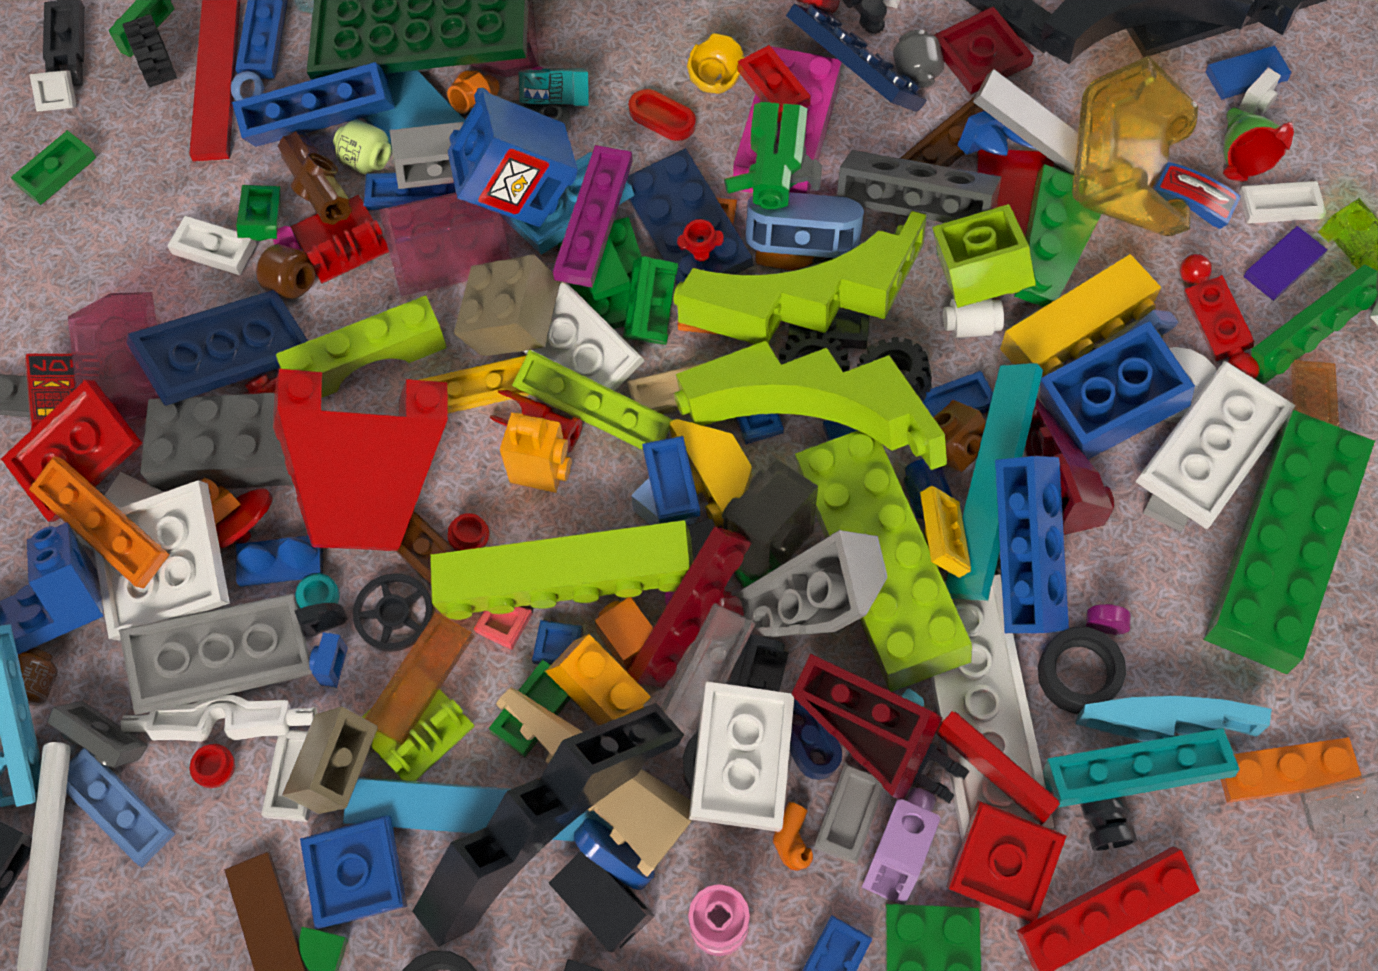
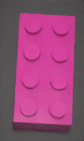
[733,46,842,194]

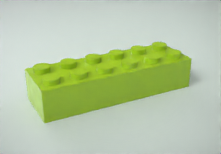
[795,430,972,692]

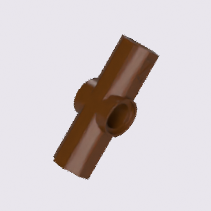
[277,131,352,225]

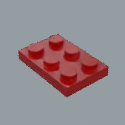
[1,380,143,522]

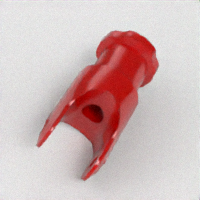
[490,390,583,453]

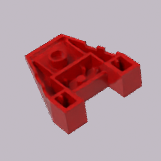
[273,369,448,551]

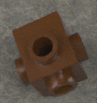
[933,400,986,472]

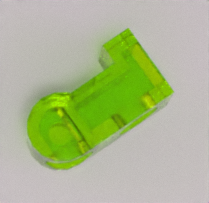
[1318,198,1378,271]

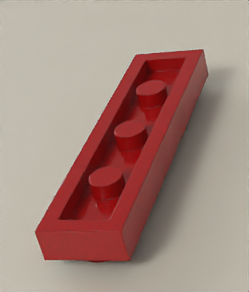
[1016,846,1200,971]

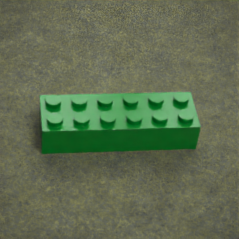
[1203,410,1375,674]

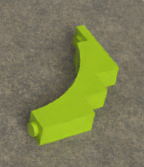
[674,211,926,344]
[674,341,947,470]

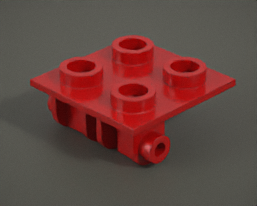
[290,194,391,284]

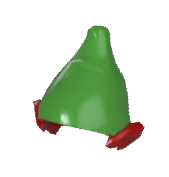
[1222,107,1294,182]

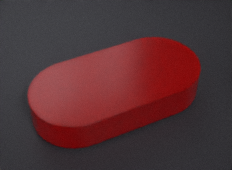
[628,89,696,141]

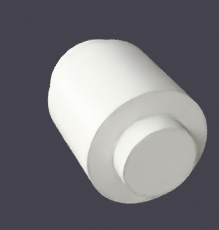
[943,298,1004,338]

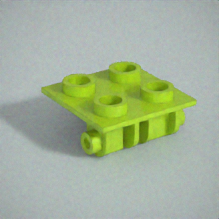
[362,666,475,781]

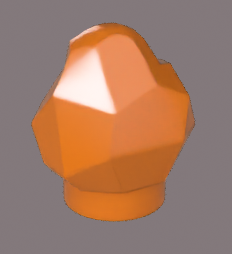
[447,71,500,114]

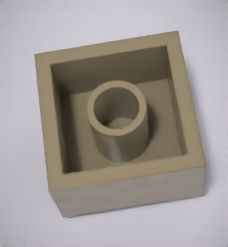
[454,254,560,356]

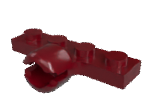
[627,526,751,688]

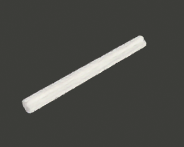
[17,742,71,971]

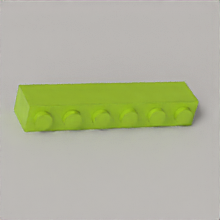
[431,520,693,620]

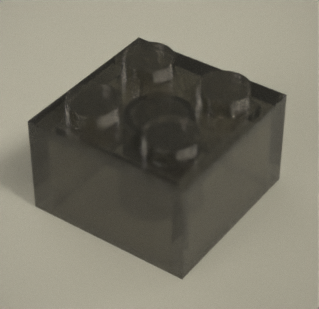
[722,459,818,582]

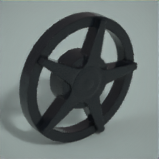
[353,573,433,652]

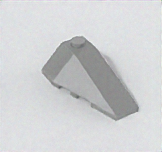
[733,530,888,639]

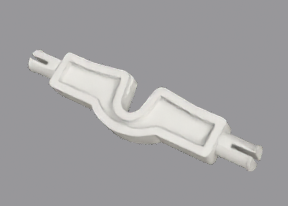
[121,695,318,742]

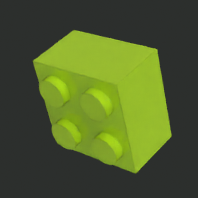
[932,204,1036,308]

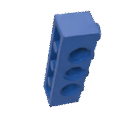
[995,456,1069,634]

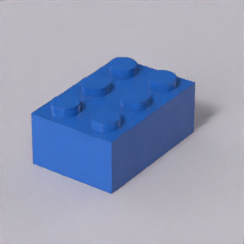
[1040,321,1195,459]

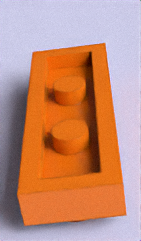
[1220,737,1363,803]

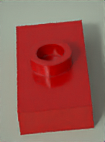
[737,45,811,123]

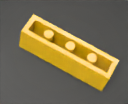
[1000,254,1161,377]

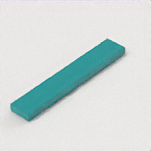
[945,363,1043,601]

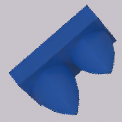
[958,111,1037,156]
[236,535,323,587]

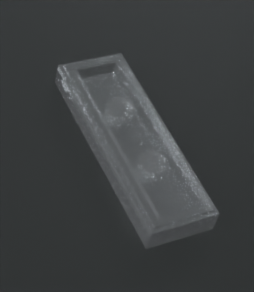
[661,603,755,739]

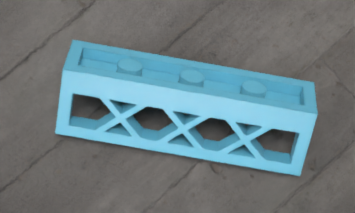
[0,624,41,807]

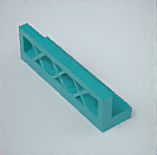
[1043,728,1240,808]

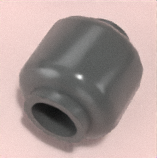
[893,30,944,88]

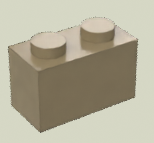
[282,706,378,814]

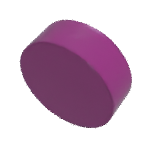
[1086,604,1131,635]

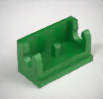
[623,256,678,345]

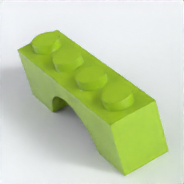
[276,295,447,398]

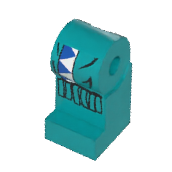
[518,68,589,106]

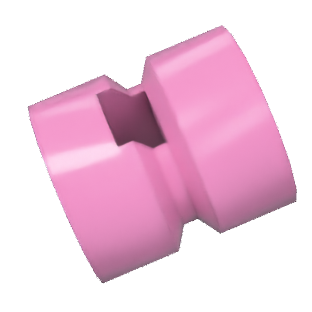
[688,884,750,956]

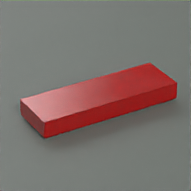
[937,711,1060,825]

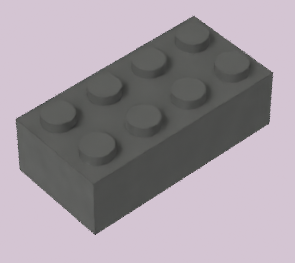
[140,393,294,492]

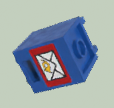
[448,88,578,227]

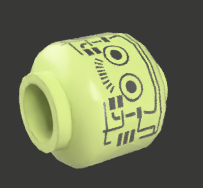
[333,119,392,174]

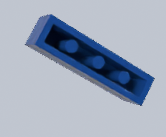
[232,62,395,147]

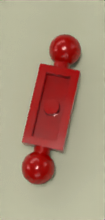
[1179,254,1260,379]

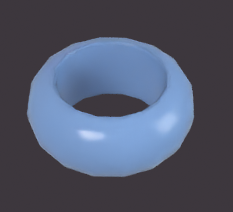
[231,71,264,101]

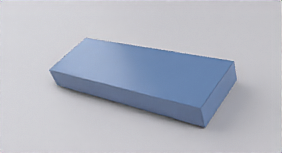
[66,748,175,868]

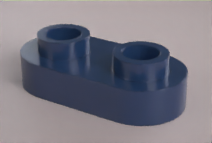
[789,698,842,780]

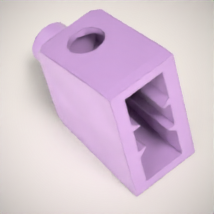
[862,788,941,905]

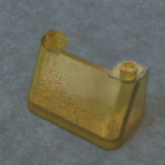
[1072,56,1198,236]

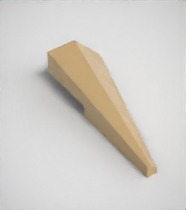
[496,687,692,877]

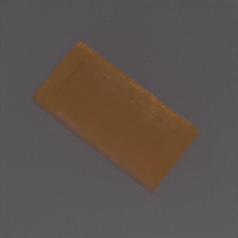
[1291,360,1339,427]

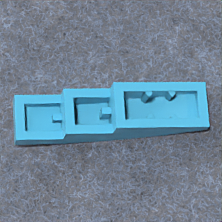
[1076,696,1272,742]

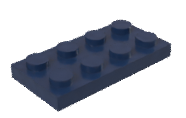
[786,3,927,112]
[627,148,754,285]
[127,290,308,406]

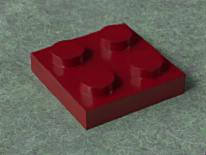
[933,6,1034,95]

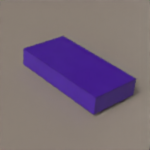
[1243,226,1328,301]

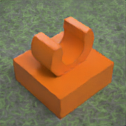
[201,477,241,525]

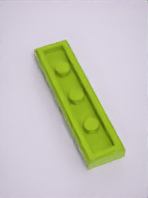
[512,350,673,450]

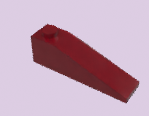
[1024,398,1114,535]

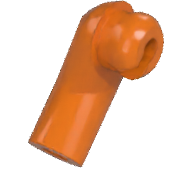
[755,250,814,271]
[773,802,813,871]

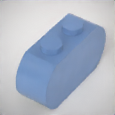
[745,192,864,258]

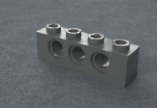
[837,150,1001,223]

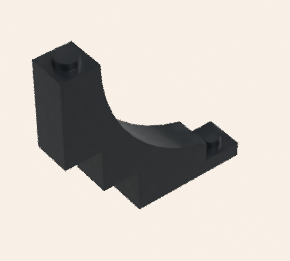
[1039,0,1302,64]
[412,703,684,947]

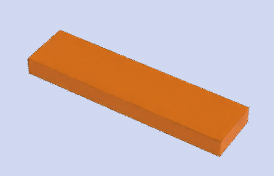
[29,456,170,589]

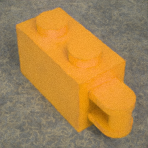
[499,412,572,493]
[545,634,651,726]

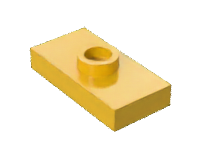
[920,485,971,578]

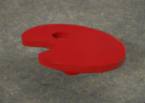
[215,488,273,548]

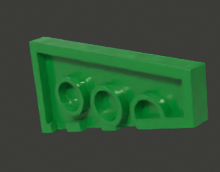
[1014,164,1114,307]

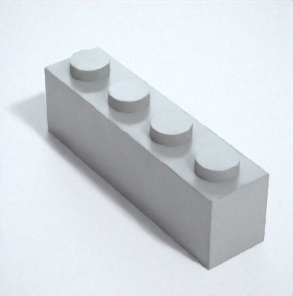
[389,122,464,189]

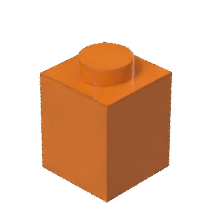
[594,597,653,672]

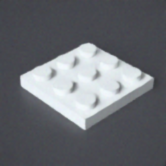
[94,480,230,641]

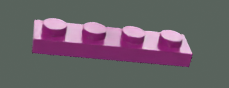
[553,145,633,287]

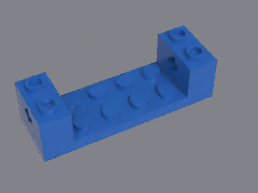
[0,522,104,654]

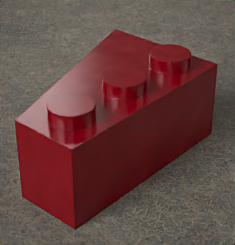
[791,653,943,800]

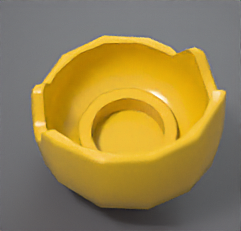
[687,33,744,94]

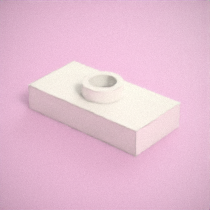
[168,216,257,275]

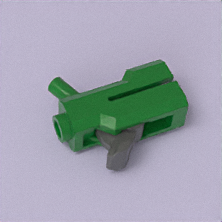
[724,102,822,209]

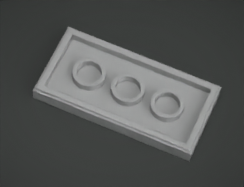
[119,593,312,715]

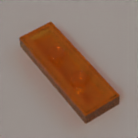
[365,612,474,745]

